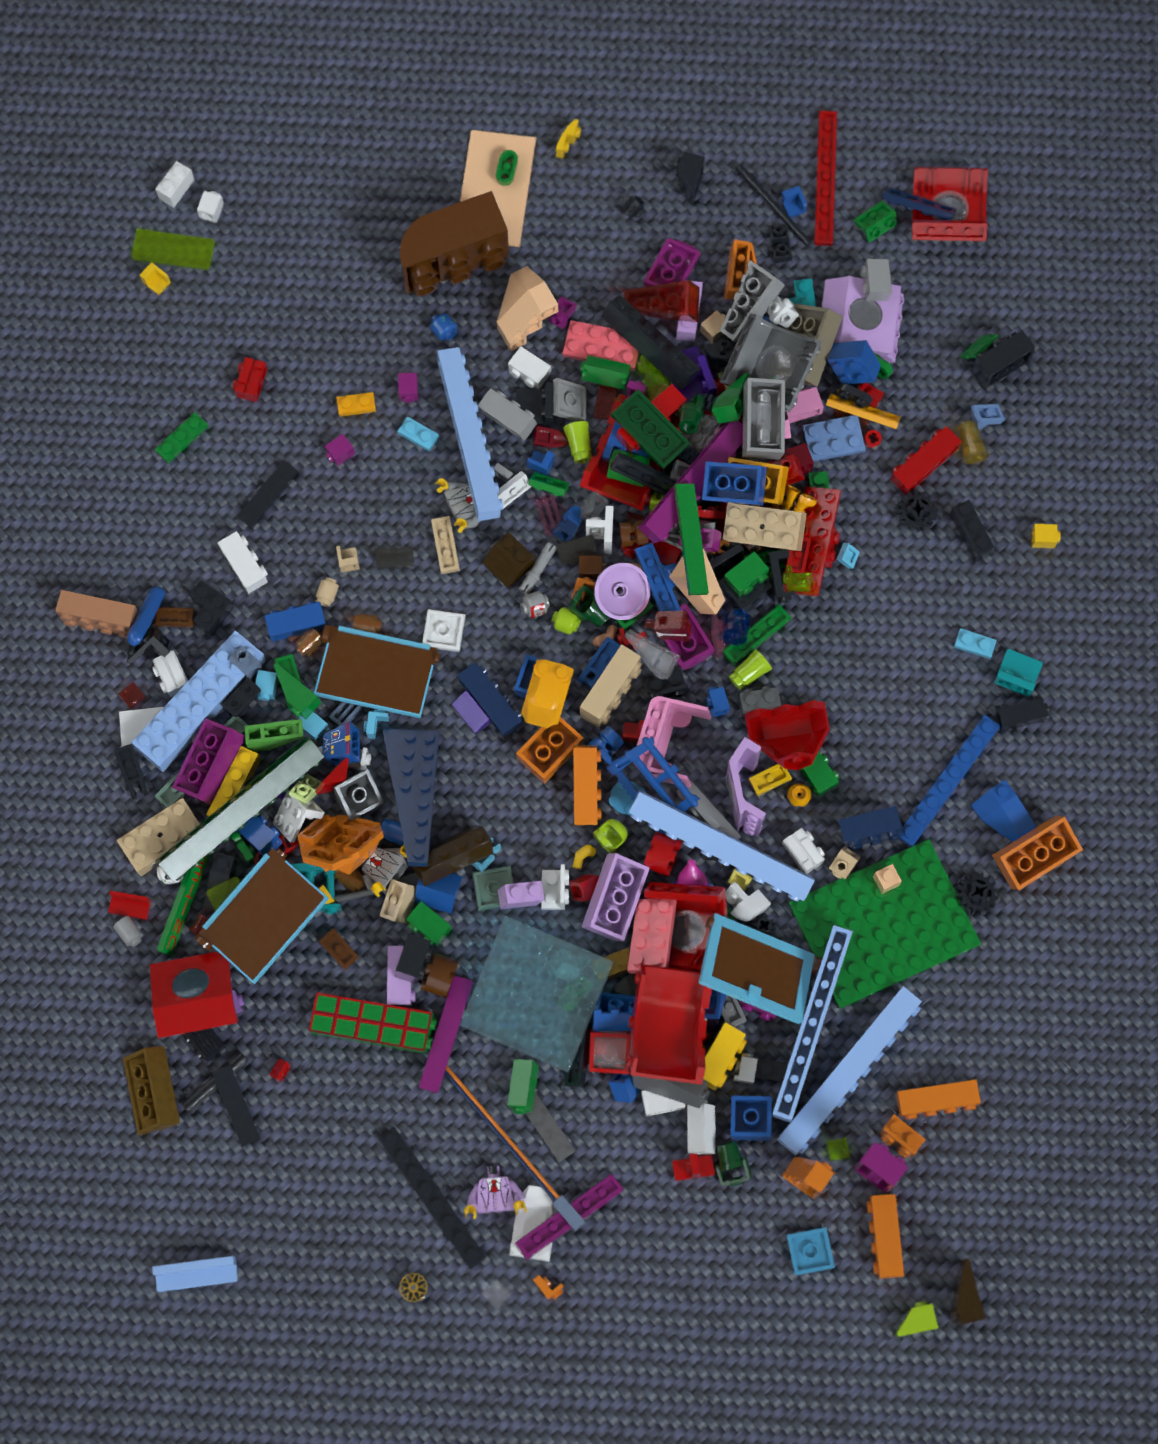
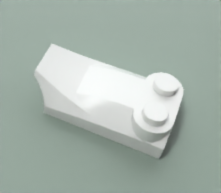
[510,1185,557,1262]

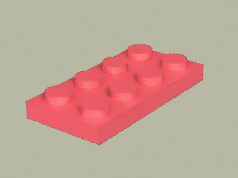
[563,320,639,371]
[628,899,677,974]

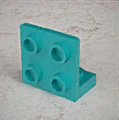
[994,649,1043,697]

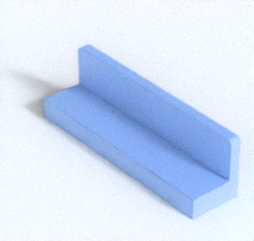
[152,1256,238,1292]

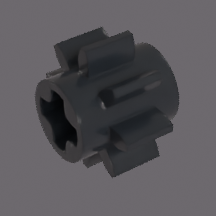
[623,195,645,218]
[752,914,776,936]

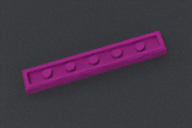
[419,976,473,1094]
[515,1174,624,1261]

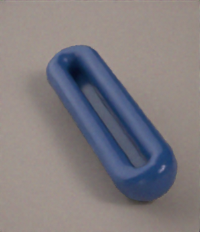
[127,587,165,646]

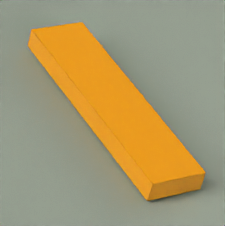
[826,393,901,429]

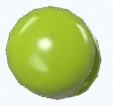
[593,819,628,854]

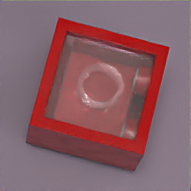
[589,1029,631,1074]

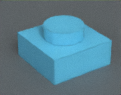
[837,543,860,569]

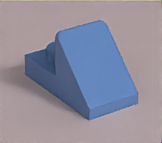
[971,404,1005,431]

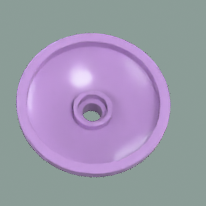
[594,563,650,620]

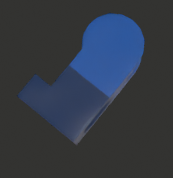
[551,506,584,543]

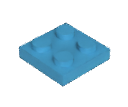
[786,1227,835,1276]

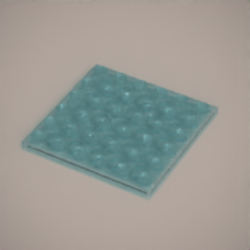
[460,916,614,1072]

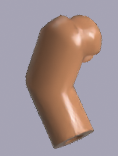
[592,625,618,647]

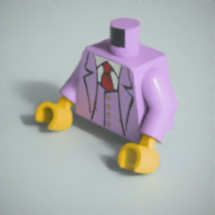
[464,1166,527,1219]

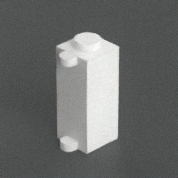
[687,1101,715,1155]

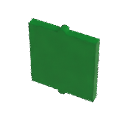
[960,333,998,359]

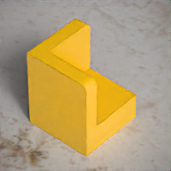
[140,262,171,295]

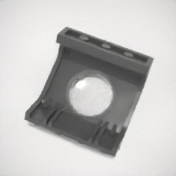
[719,314,822,413]

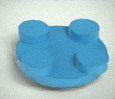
[608,781,646,816]

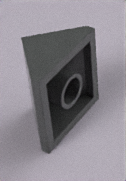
[333,769,384,821]

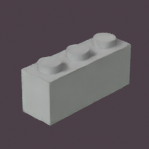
[477,388,537,441]

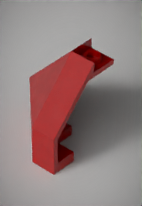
[745,700,830,770]

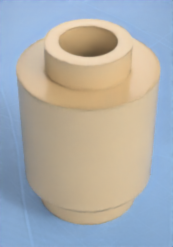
[315,578,339,607]

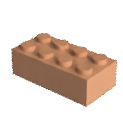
[55,590,139,639]

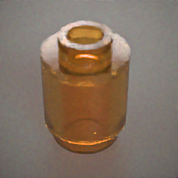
[353,613,382,634]
[295,628,322,656]
[335,870,364,892]

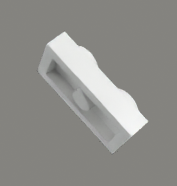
[497,471,532,509]

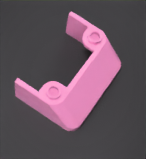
[633,696,712,788]

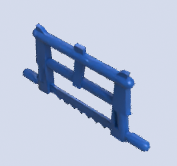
[599,737,700,834]

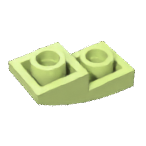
[289,774,321,804]

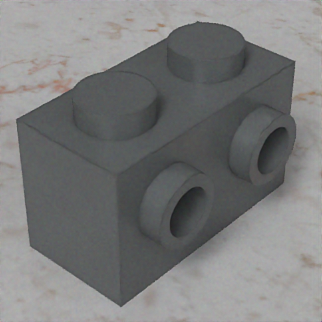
[739,686,781,718]

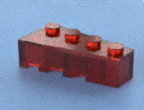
[624,280,700,323]

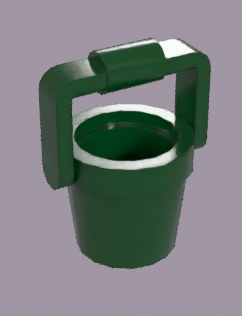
[679,393,704,434]
[569,586,609,626]
[716,1141,752,1186]

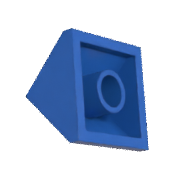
[414,873,463,914]

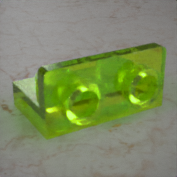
[637,355,670,395]

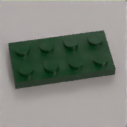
[610,389,690,470]

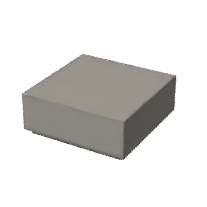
[494,463,513,483]

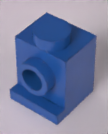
[706,686,730,718]

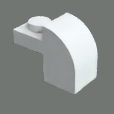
[725,882,771,921]

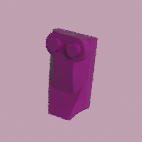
[643,238,701,300]
[653,603,715,670]

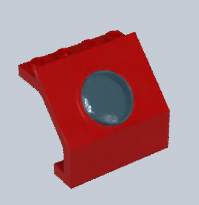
[150,951,239,1038]

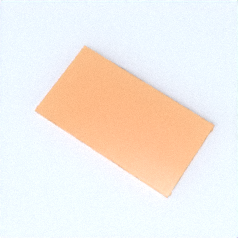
[460,130,536,247]

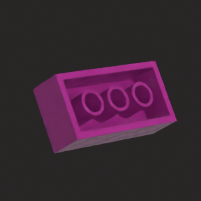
[853,1142,908,1193]

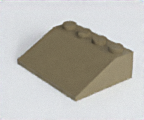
[765,303,843,387]

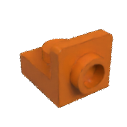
[571,577,595,606]
[533,1275,564,1300]

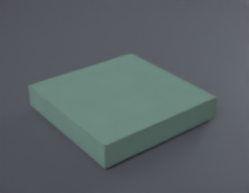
[472,866,514,911]

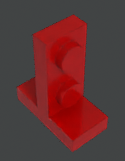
[697,502,728,535]
[672,1153,715,1181]

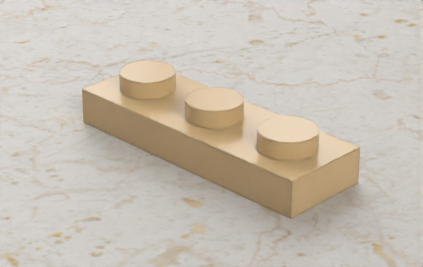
[431,516,460,574]

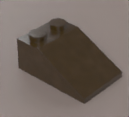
[949,1258,986,1326]

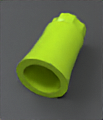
[563,421,592,464]
[728,649,772,691]

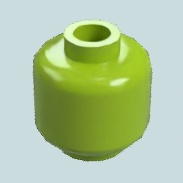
[552,607,581,635]

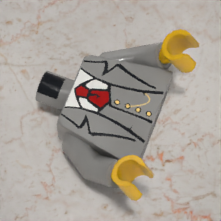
[435,478,480,533]
[362,845,409,897]

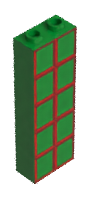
[309,992,437,1054]

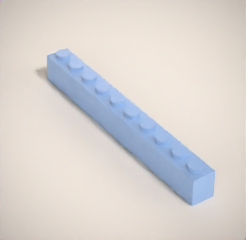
[437,347,503,521]
[629,789,815,902]
[772,925,853,1123]
[777,986,922,1156]

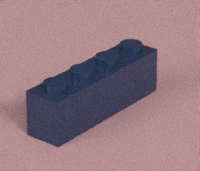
[457,662,523,738]

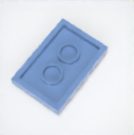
[802,415,865,462]

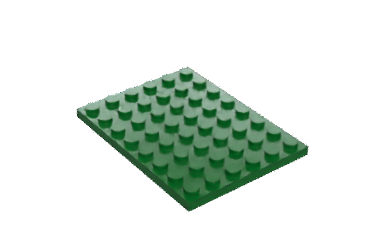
[788,839,981,1009]

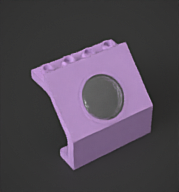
[822,276,904,363]
[725,737,766,837]

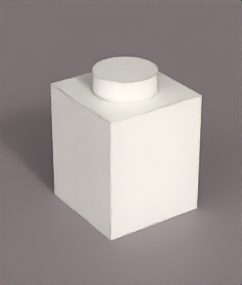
[197,191,224,223]

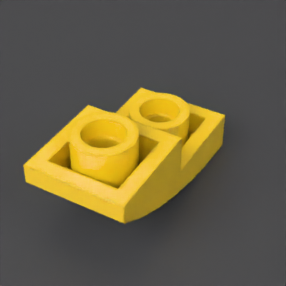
[556,119,581,159]

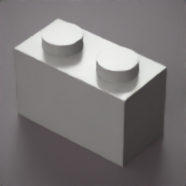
[860,259,892,301]

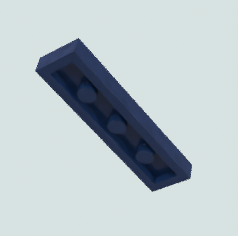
[882,187,957,220]

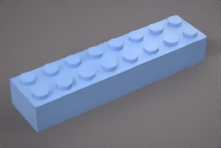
[131,631,266,772]

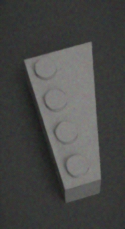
[720,260,785,343]

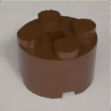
[420,953,459,998]

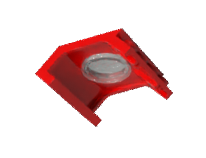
[912,167,988,241]
[644,882,727,971]

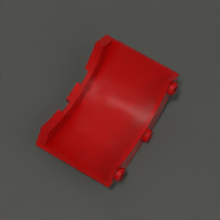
[580,394,681,511]
[627,964,712,1085]

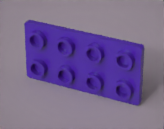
[671,346,717,419]

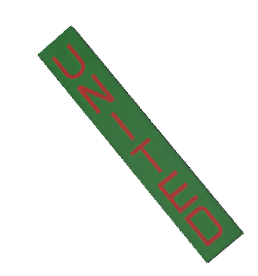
[157,854,210,957]

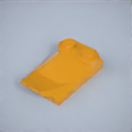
[521,659,574,729]

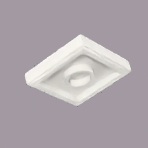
[422,609,466,652]

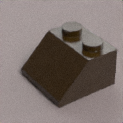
[482,532,535,589]

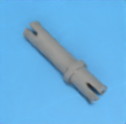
[518,542,557,595]

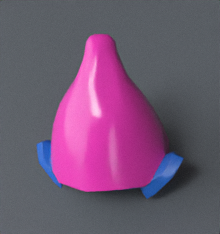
[672,859,713,886]

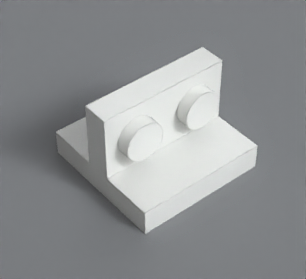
[586,506,613,554]

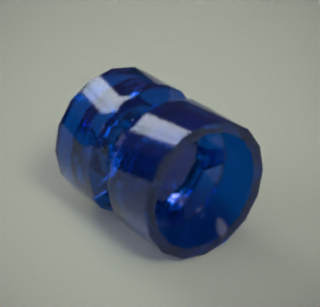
[723,609,750,645]

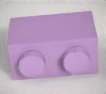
[497,881,545,909]

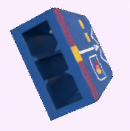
[317,722,360,765]

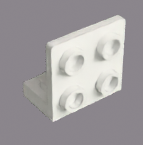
[273,790,325,843]
[541,864,569,910]

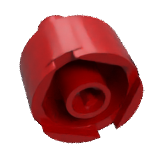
[643,831,683,877]

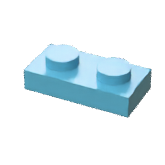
[398,416,439,452]
[954,628,997,659]

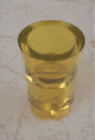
[959,421,989,464]

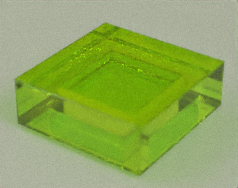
[826,1137,850,1161]

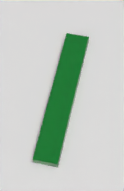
[674,484,709,596]

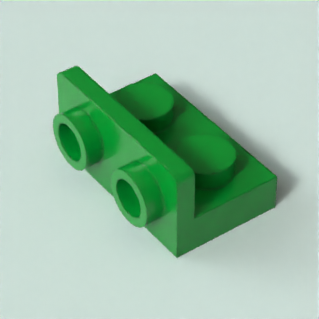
[853,200,898,243]

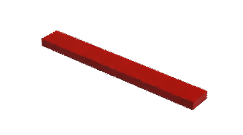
[814,110,837,246]

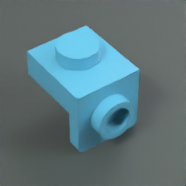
[363,710,389,739]

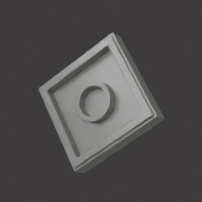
[553,378,586,422]

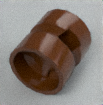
[619,520,648,547]

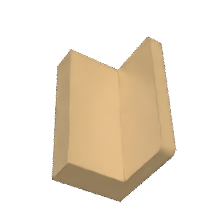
[379,879,417,924]

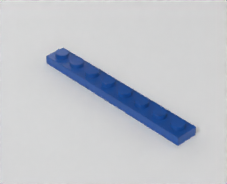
[900,715,1000,847]

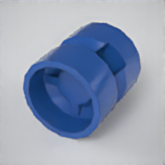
[588,726,624,762]

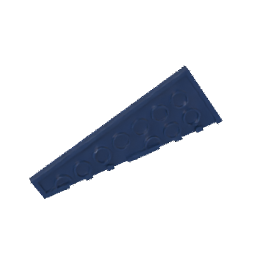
[383,728,440,867]

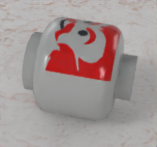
[520,591,550,618]

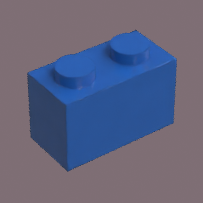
[237,815,283,856]

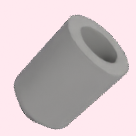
[113,916,143,947]

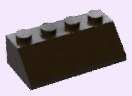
[411,825,494,887]

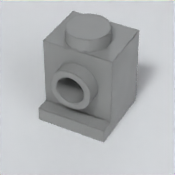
[733,1053,758,1085]

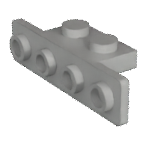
[676,781,741,840]

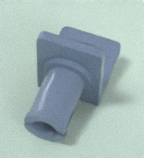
[229,646,262,680]

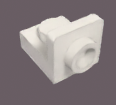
[348,747,371,770]

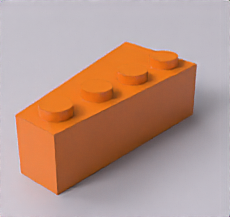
[781,1157,834,1200]

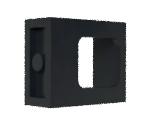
[766,550,796,604]

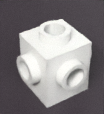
[767,296,799,328]

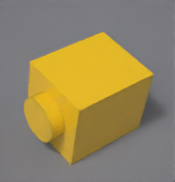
[1032,524,1061,548]

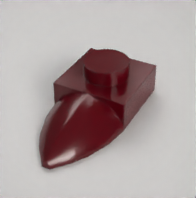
[533,426,569,449]

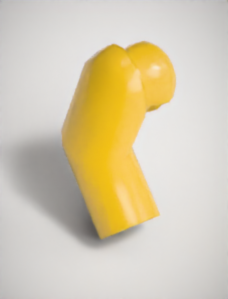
[572,845,596,870]

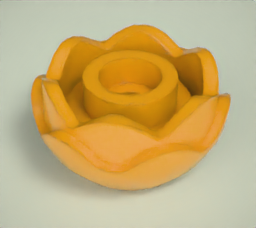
[787,783,812,807]

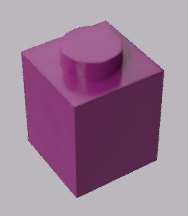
[398,373,418,403]
[325,433,355,467]

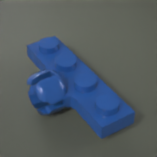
[634,543,681,619]

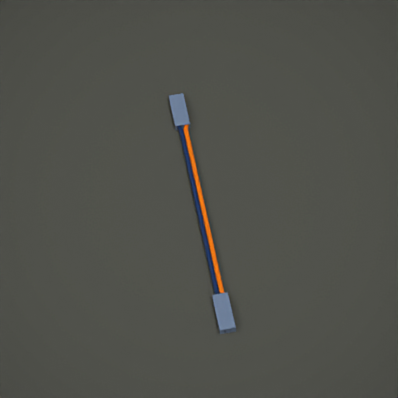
[424,1049,585,1231]

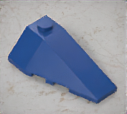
[971,780,1036,842]

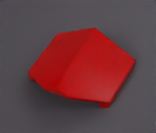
[315,758,349,794]

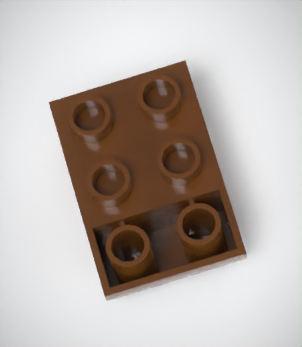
[400,191,509,296]

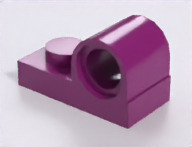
[679,528,722,552]

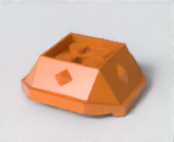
[297,815,384,875]

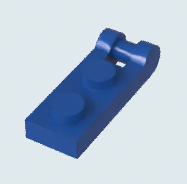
[577,636,621,690]

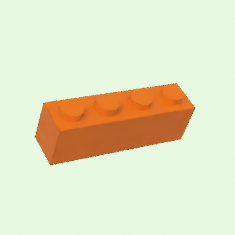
[573,745,601,825]
[896,1079,981,1120]
[866,1194,904,1279]

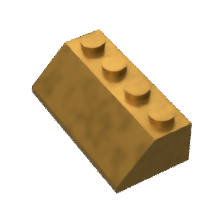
[122,1046,180,1135]

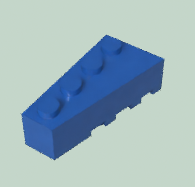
[593,992,635,1032]

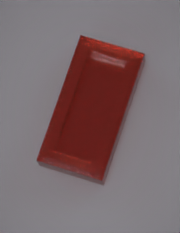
[593,384,618,420]

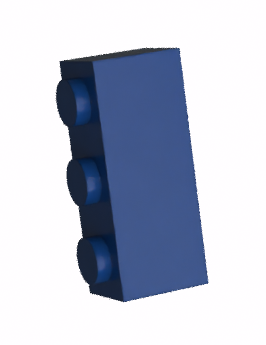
[265,601,326,642]

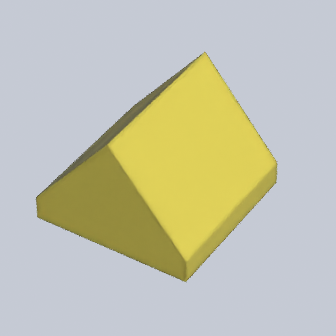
[728,867,753,892]

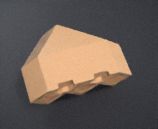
[497,266,558,351]

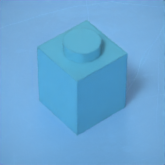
[255,670,279,701]
[299,712,329,742]

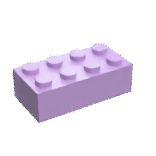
[581,853,649,942]

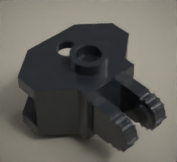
[705,335,736,372]

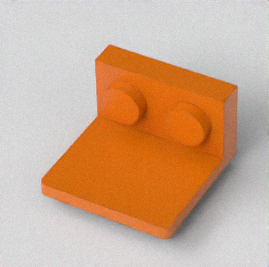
[879,1114,926,1159]

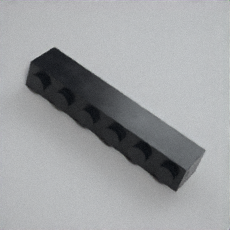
[601,295,700,390]

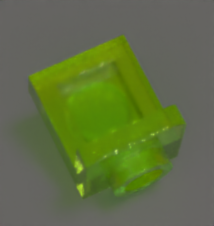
[783,566,813,592]

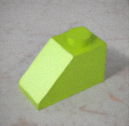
[895,1301,938,1337]

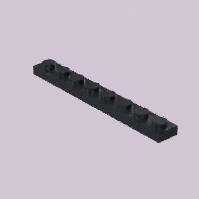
[378,1126,487,1270]

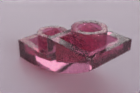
[710,615,725,659]

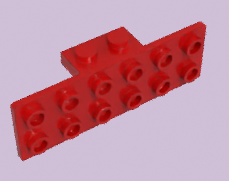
[783,487,841,596]

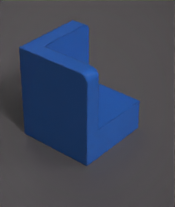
[781,186,807,218]
[526,451,555,475]
[608,1073,641,1103]

